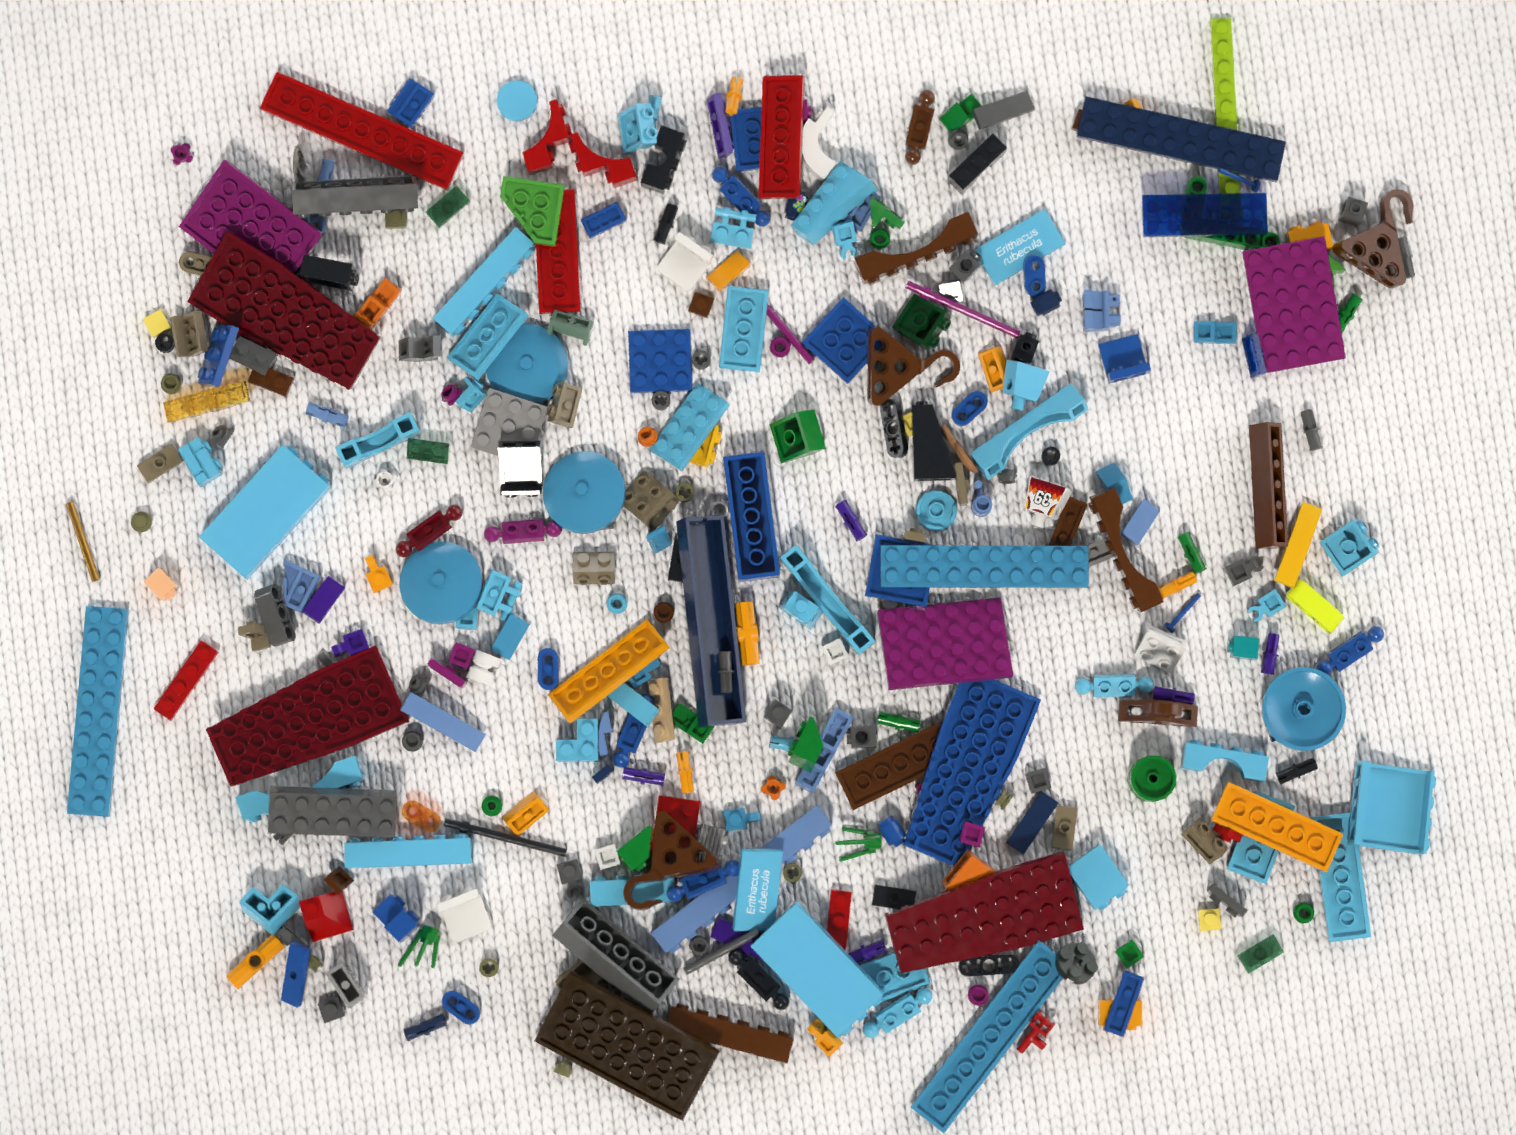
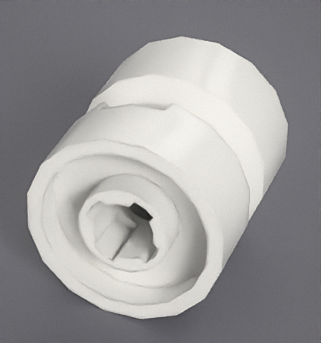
[466,650,502,687]

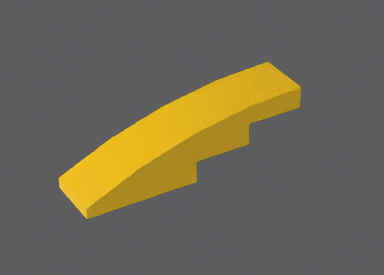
[1274,502,1322,588]

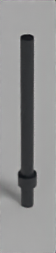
[444,818,567,857]

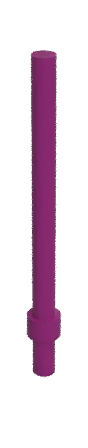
[905,280,1021,339]

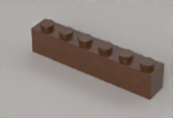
[1249,422,1288,549]
[667,1003,794,1063]

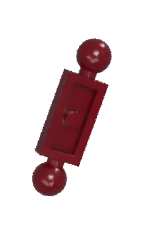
[395,504,463,557]

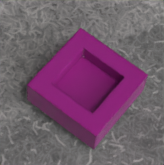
[803,99,812,124]
[448,643,476,669]
[959,822,985,847]

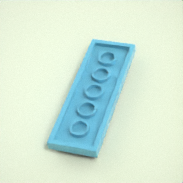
[1311,812,1371,942]

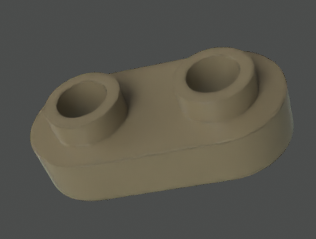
[179,251,213,276]

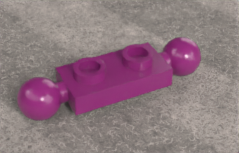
[484,519,562,544]

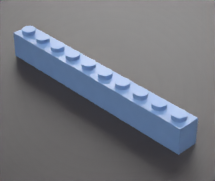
[651,805,832,954]

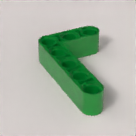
[1179,177,1280,250]

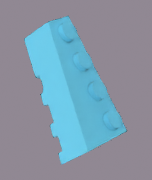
[791,161,878,245]

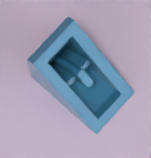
[1096,463,1133,504]

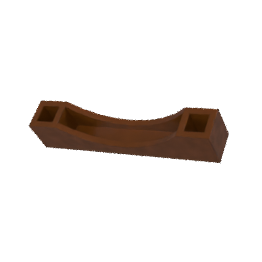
[854,211,978,285]
[1088,487,1164,612]

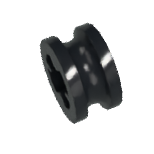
[155,333,175,353]
[1041,446,1060,466]

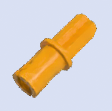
[725,77,744,116]
[1158,572,1197,599]
[676,751,694,794]

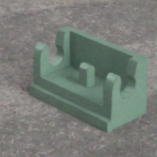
[547,310,594,346]

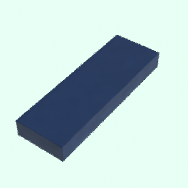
[1006,791,1058,855]

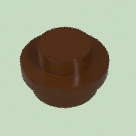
[653,602,674,623]

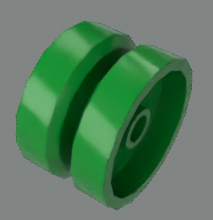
[1128,755,1177,802]

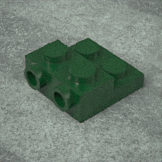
[892,293,951,351]

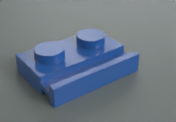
[387,78,435,129]

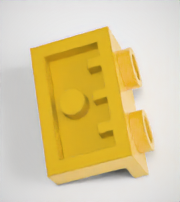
[689,425,722,468]

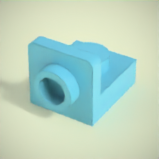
[455,376,487,413]

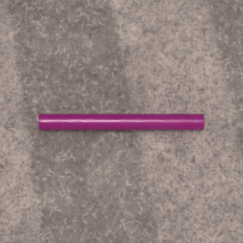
[766,303,815,364]

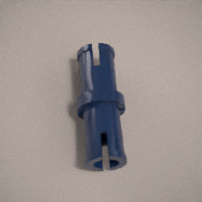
[403,1013,447,1042]

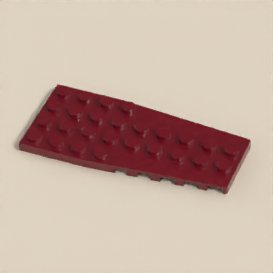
[187,231,381,390]
[206,645,409,787]
[885,851,1084,973]

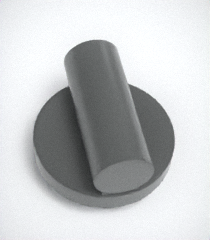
[212,425,234,448]
[409,674,431,697]

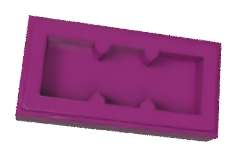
[428,658,467,689]

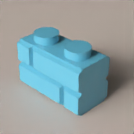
[178,437,223,487]

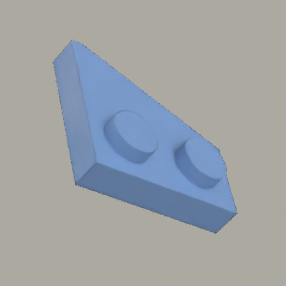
[283,559,321,614]

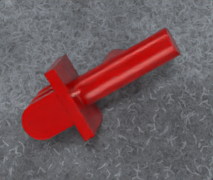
[1016,1010,1056,1054]

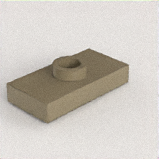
[137,443,184,484]
[953,462,970,506]
[1051,806,1078,850]

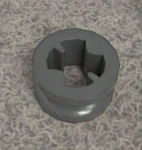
[692,350,710,370]
[652,391,670,411]

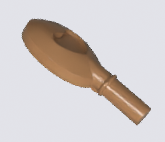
[940,424,979,473]

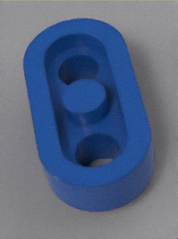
[1023,255,1046,297]
[951,391,988,427]
[538,648,559,690]
[442,991,480,1025]

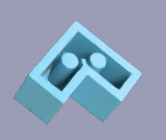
[556,719,599,762]
[239,884,300,936]

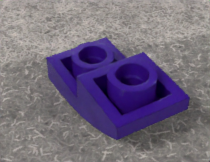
[302,576,345,624]

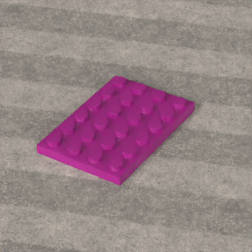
[179,160,324,274]
[1242,236,1346,374]
[877,597,1013,690]

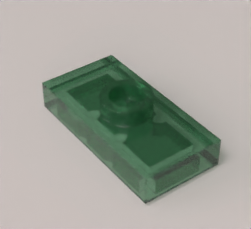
[425,185,470,228]
[407,438,450,464]
[1237,934,1284,974]

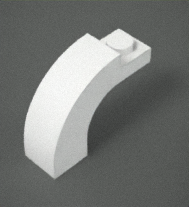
[802,107,836,183]

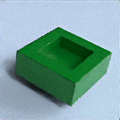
[1115,939,1144,969]

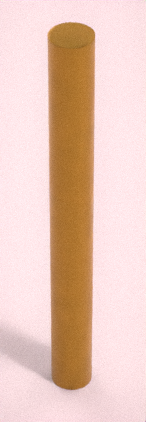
[66,502,100,582]

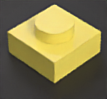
[1197,908,1221,931]

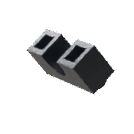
[640,125,687,195]
[947,134,1007,195]

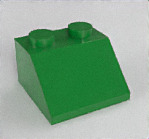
[769,409,826,463]
[616,825,653,872]

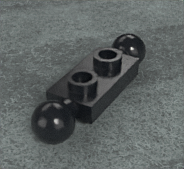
[728,949,790,1010]

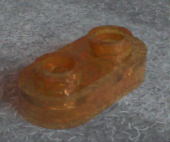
[402,801,441,832]

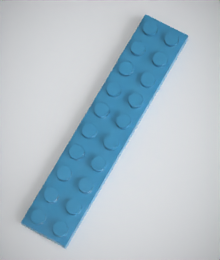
[880,545,1089,588]
[67,606,129,817]
[910,941,1063,1133]

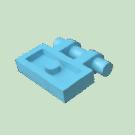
[710,207,756,249]
[475,570,523,622]

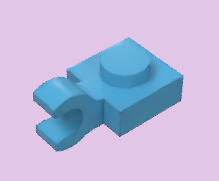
[628,658,661,689]
[724,808,761,832]

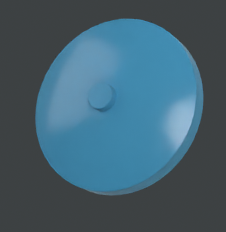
[486,324,568,404]
[543,451,626,534]
[399,542,483,625]
[1261,667,1346,751]

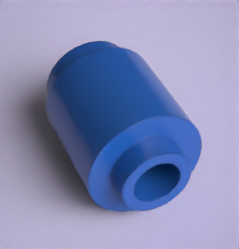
[878,816,906,848]

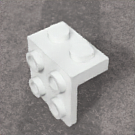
[657,232,713,291]
[437,887,492,943]

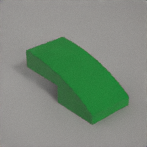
[672,702,714,744]

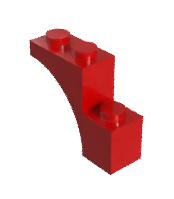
[522,99,572,176]
[568,132,637,188]

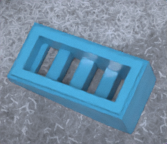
[646,526,672,553]

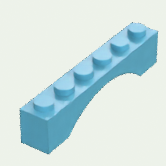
[970,383,1089,480]
[780,545,875,656]
[235,756,365,824]

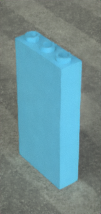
[199,445,331,580]
[750,901,884,1038]

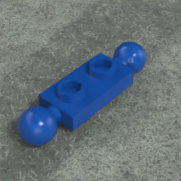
[712,166,770,227]
[1316,626,1384,675]
[613,694,654,768]
[667,860,739,902]

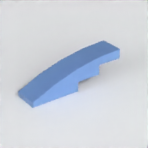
[400,692,486,752]
[795,708,854,794]

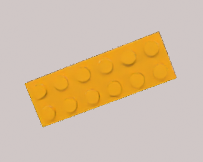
[548,619,670,724]
[1211,782,1344,873]

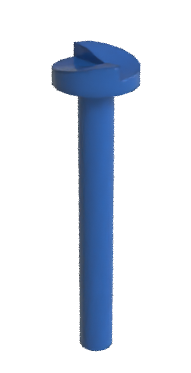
[1218,167,1260,192]
[1164,593,1201,633]

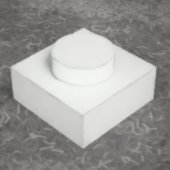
[821,638,849,666]
[595,844,621,870]

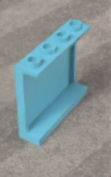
[1347,760,1436,855]

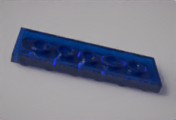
[1142,193,1268,237]

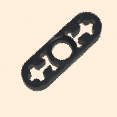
[880,399,908,458]
[958,954,1020,977]

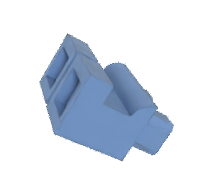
[1082,290,1121,332]

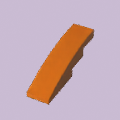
[353,278,403,330]

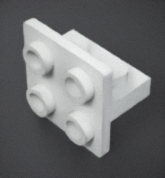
[1134,624,1186,673]

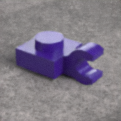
[331,629,369,657]

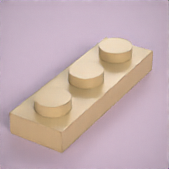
[647,678,675,743]

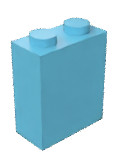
[1068,844,1130,911]

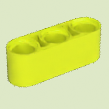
[1285,579,1345,634]

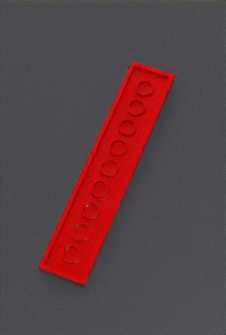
[260,72,464,191]

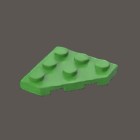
[500,176,565,247]

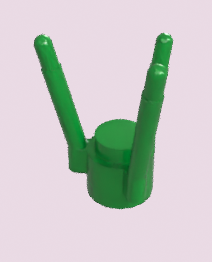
[835,827,881,862]
[398,925,441,968]

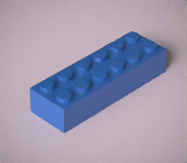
[723,452,780,582]

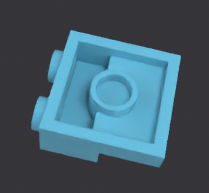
[618,103,657,154]
[1319,518,1380,576]

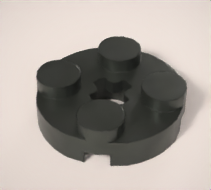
[1055,942,1098,984]

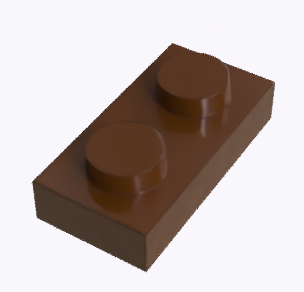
[248,368,294,398]

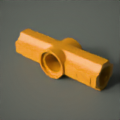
[735,601,760,666]
[226,935,286,989]

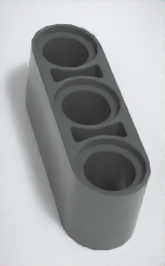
[254,584,296,647]

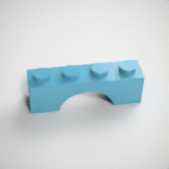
[335,412,421,469]
[1180,740,1269,782]

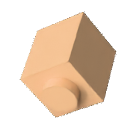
[144,568,179,601]

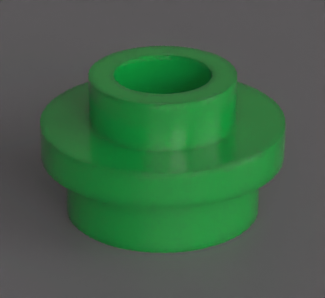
[870,229,890,250]
[481,796,503,817]
[1293,902,1314,923]

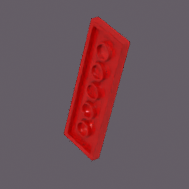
[758,75,805,199]
[536,189,581,314]

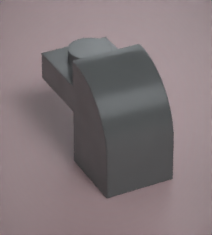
[398,335,442,362]

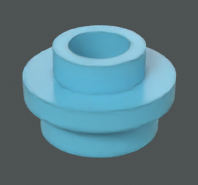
[607,593,627,614]

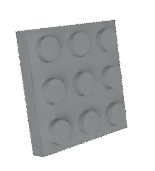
[471,388,548,456]

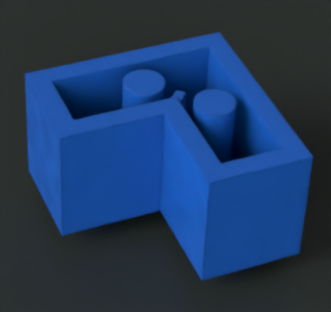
[372,894,421,942]

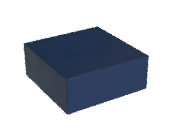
[592,765,614,785]

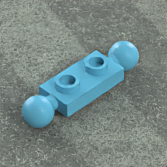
[1075,674,1154,697]
[863,988,933,1038]

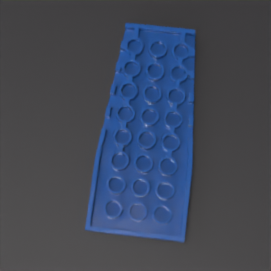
[903,679,1041,867]

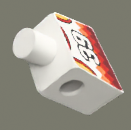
[1025,476,1072,528]

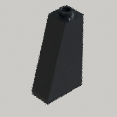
[911,401,956,481]

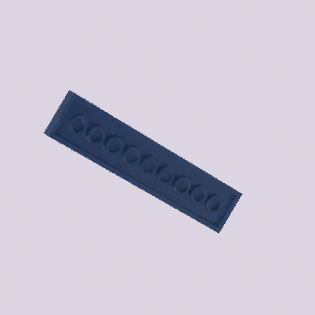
[1076,96,1286,183]

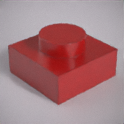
[1212,823,1243,843]

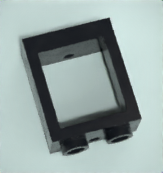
[300,255,359,291]

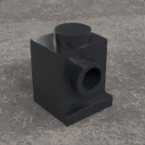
[1010,332,1039,365]

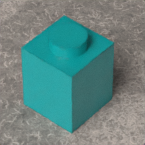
[1227,636,1260,660]

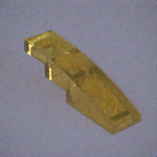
[163,381,250,423]

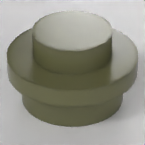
[161,373,182,394]
[131,512,152,532]

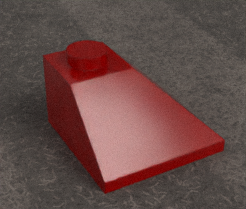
[299,891,353,942]

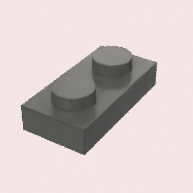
[1207,884,1248,918]

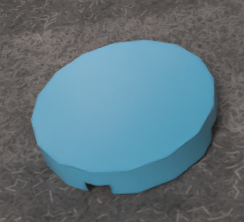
[496,80,538,122]
[916,490,957,531]

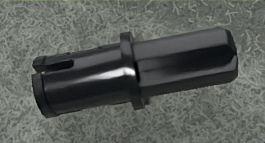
[653,204,678,245]
[1276,758,1318,785]

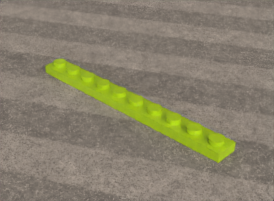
[1210,18,1242,221]

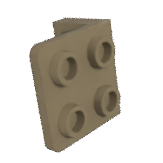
[623,471,680,531]

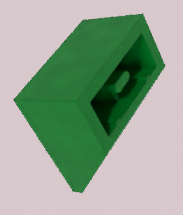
[787,717,824,773]

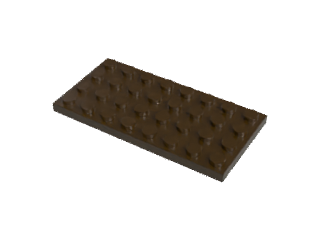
[534,970,720,1121]

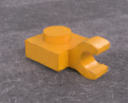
[365,555,393,594]
[807,1018,843,1057]

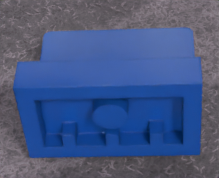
[1098,334,1151,384]

